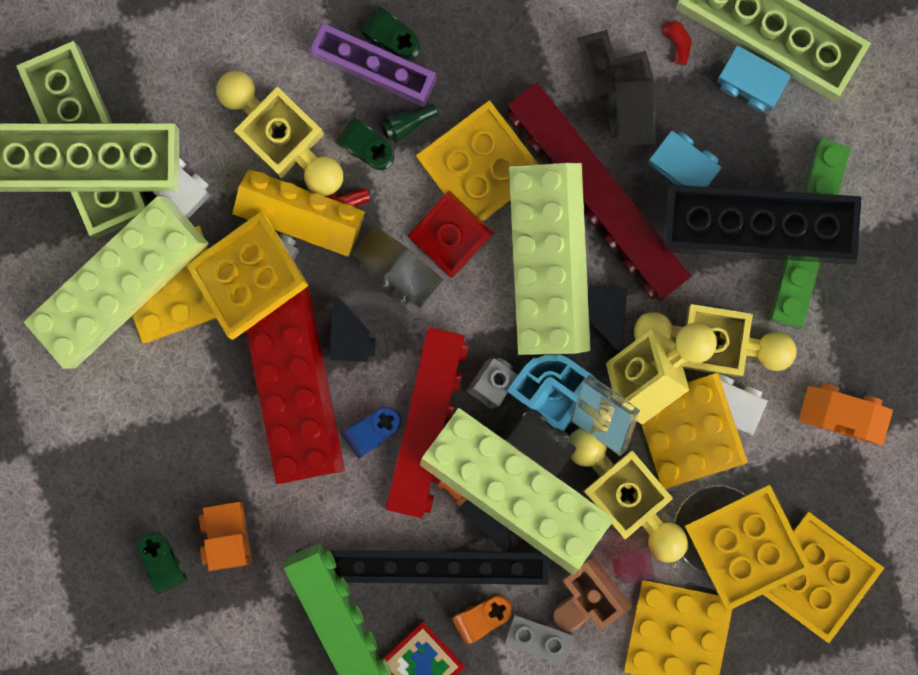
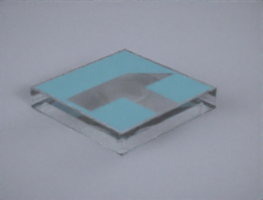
[571,375,640,456]

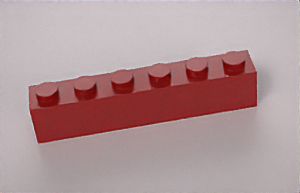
[386,327,469,519]

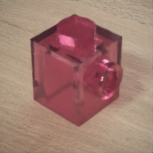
[612,546,655,584]

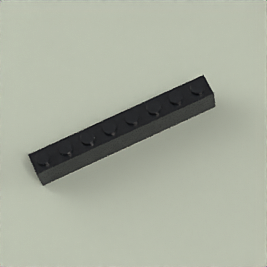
[296,549,549,585]

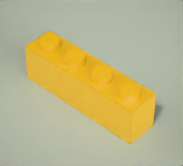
[232,169,365,257]

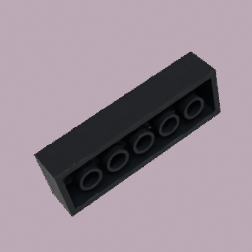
[665,185,862,265]

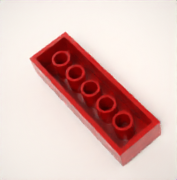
[246,288,345,485]

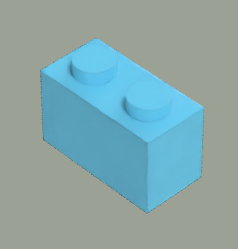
[717,45,792,113]
[648,131,722,187]

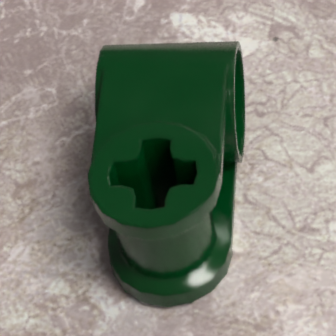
[361,6,420,60]
[335,117,394,171]
[138,532,187,594]

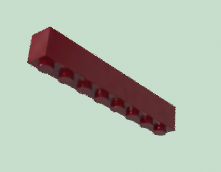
[507,82,692,302]

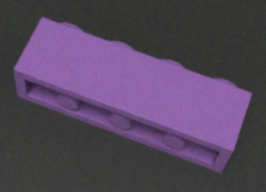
[310,23,437,107]

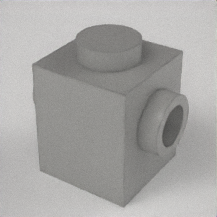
[466,358,518,409]

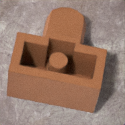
[554,557,632,632]

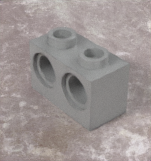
[504,614,574,666]

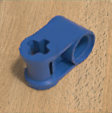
[341,407,401,459]

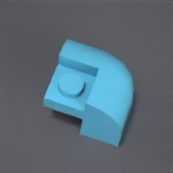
[507,354,596,433]

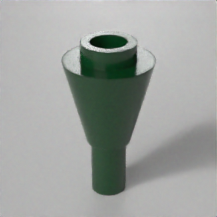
[381,104,438,143]

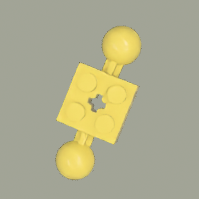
[216,71,343,196]
[633,304,797,378]
[583,322,717,432]
[567,428,688,563]

